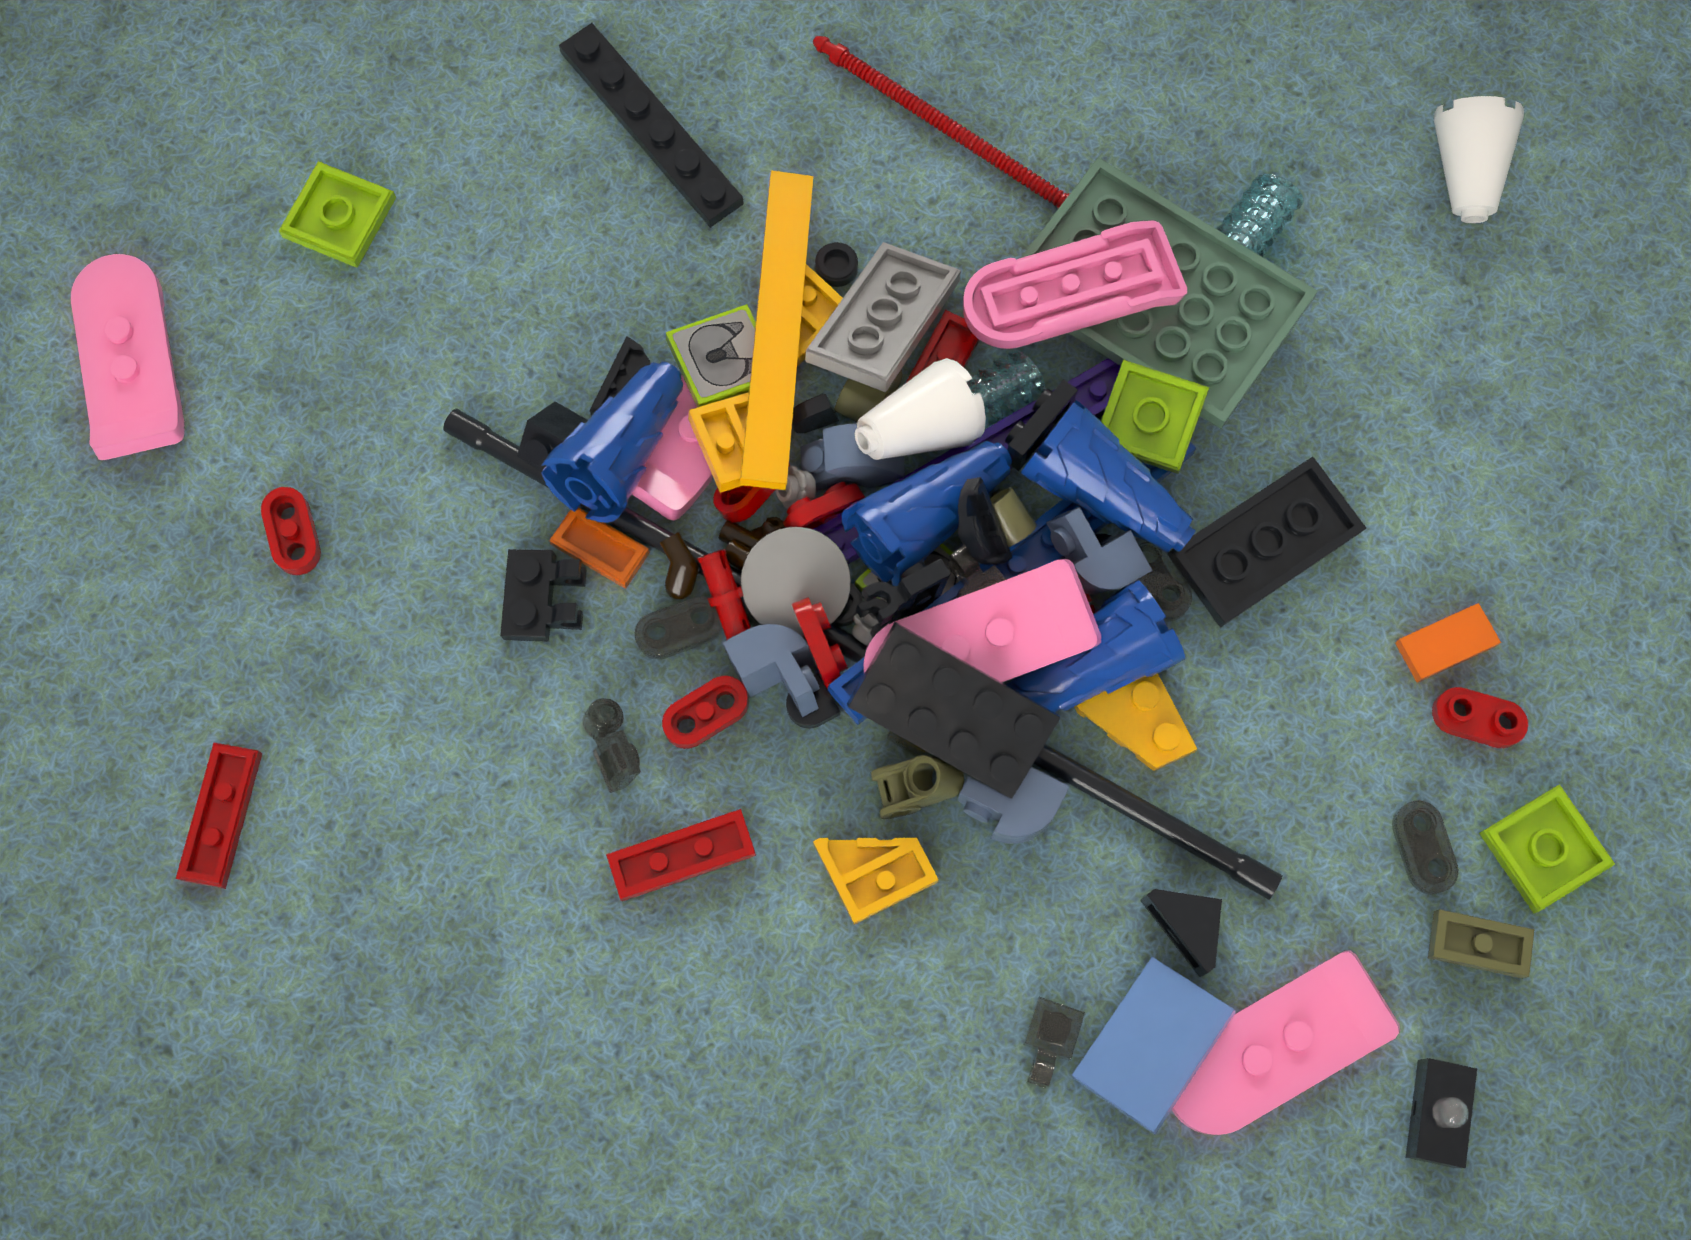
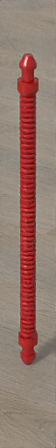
[813,36,1070,209]

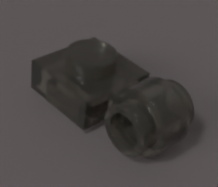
[582,698,641,793]

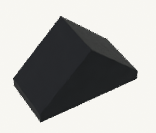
[1140,889,1222,977]

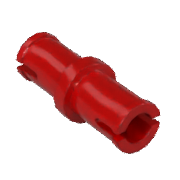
[697,549,751,640]

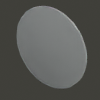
[741,527,851,636]

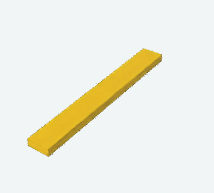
[740,170,813,490]

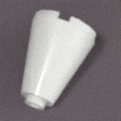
[1434,96,1524,223]
[855,358,986,460]

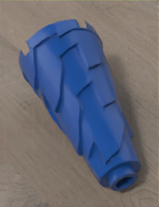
[541,362,683,523]
[1020,400,1196,553]
[842,441,1012,586]
[1007,580,1185,712]

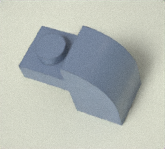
[800,424,905,491]
[1046,507,1152,594]
[722,624,820,717]
[958,767,1070,844]

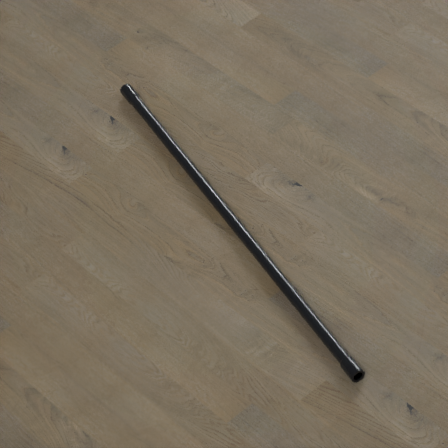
[443,408,1283,900]

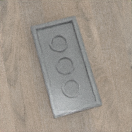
[805,242,961,392]

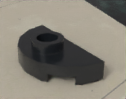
[589,336,651,416]
[958,477,1012,566]

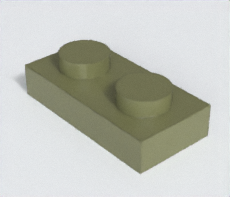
[1428,909,1535,979]

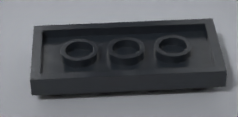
[1167,457,1366,628]
[847,622,1060,799]

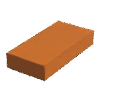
[549,507,650,589]
[1395,603,1501,683]

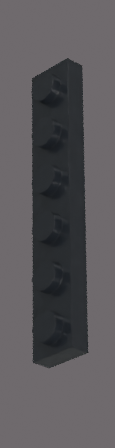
[559,23,744,228]

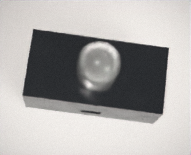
[1405,1058,1477,1168]

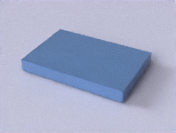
[1072,957,1235,1135]

